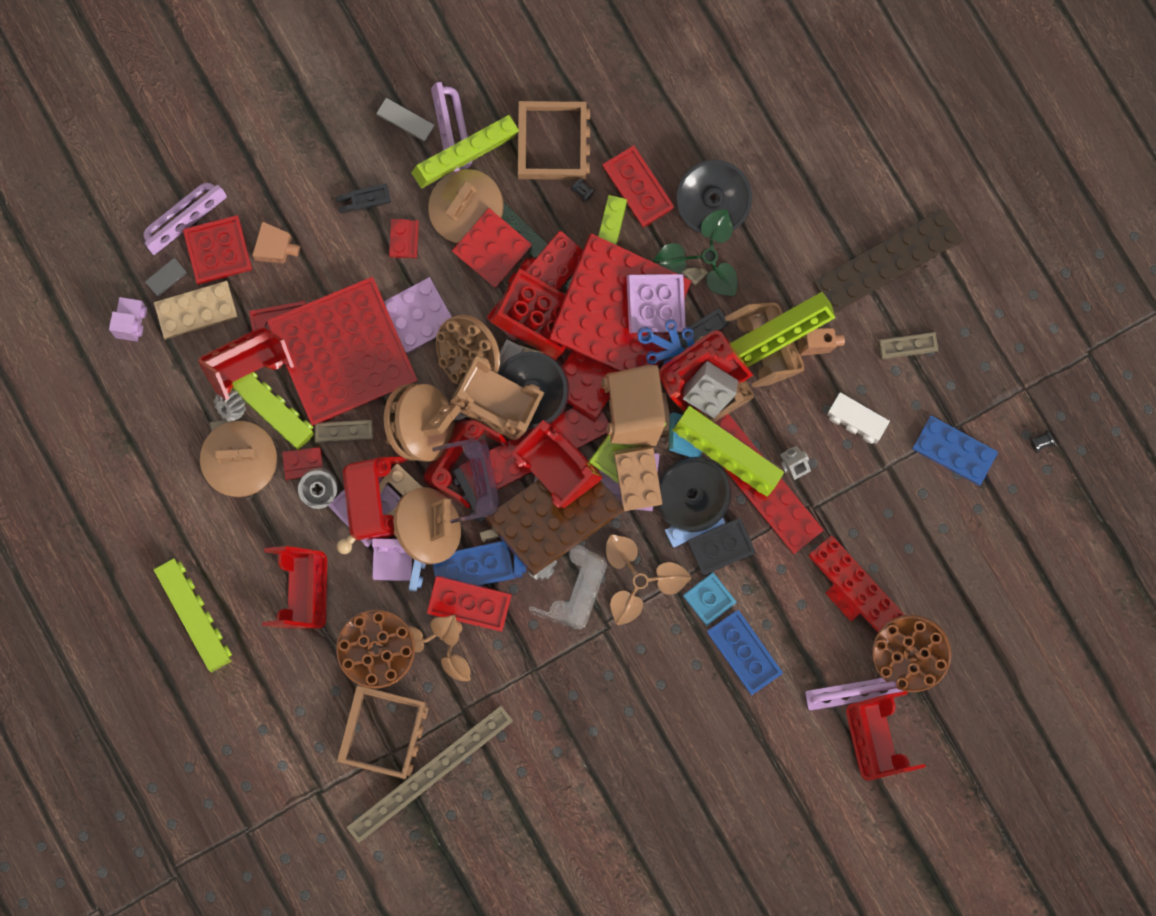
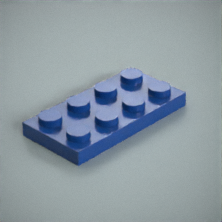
[912,416,998,486]
[433,541,515,586]
[707,610,783,696]

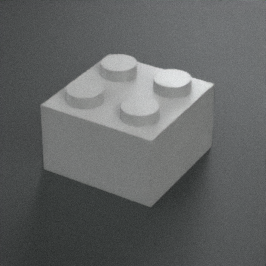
[683,361,738,418]

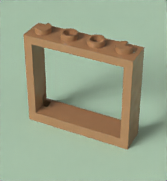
[518,101,590,180]
[337,685,429,780]

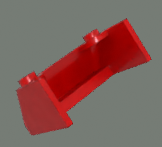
[198,328,294,400]
[424,419,509,508]
[343,457,407,540]
[262,546,327,629]
[846,691,926,781]

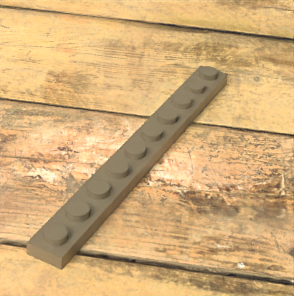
[346,706,513,843]

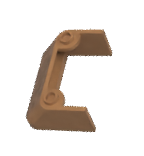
[725,302,804,387]

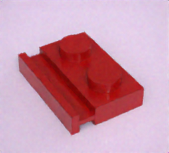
[389,219,419,259]
[282,447,323,480]

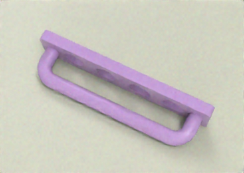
[431,82,472,174]
[144,183,227,255]
[805,678,902,711]

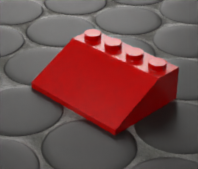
[490,268,566,360]

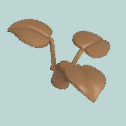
[606,535,691,625]
[408,615,471,681]

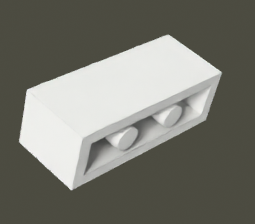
[827,393,890,444]

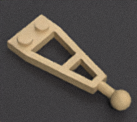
[337,464,422,554]

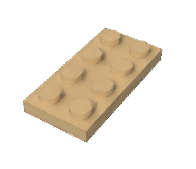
[154,281,238,339]

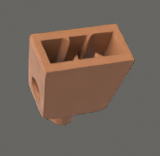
[253,222,300,263]
[797,328,845,356]

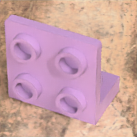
[372,539,412,581]

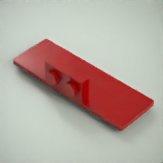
[487,231,583,341]
[809,536,904,632]

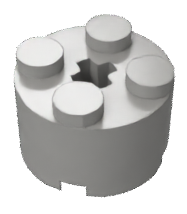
[298,468,338,509]

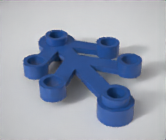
[637,319,695,365]

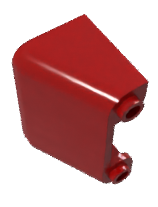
[659,330,753,412]
[511,420,603,508]

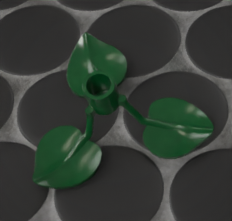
[654,209,738,296]

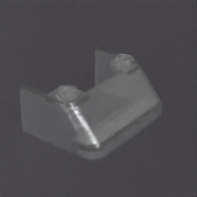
[529,545,607,629]

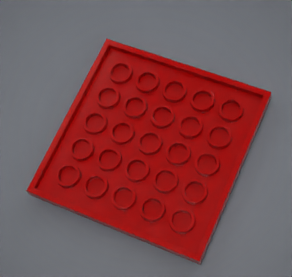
[548,234,691,371]
[267,276,418,426]

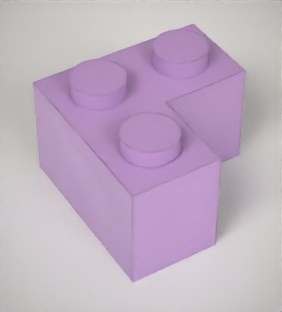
[109,297,147,342]

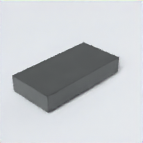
[145,258,187,297]

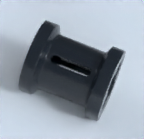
[571,178,596,203]
[1030,430,1055,453]

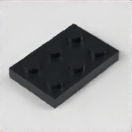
[687,518,756,576]

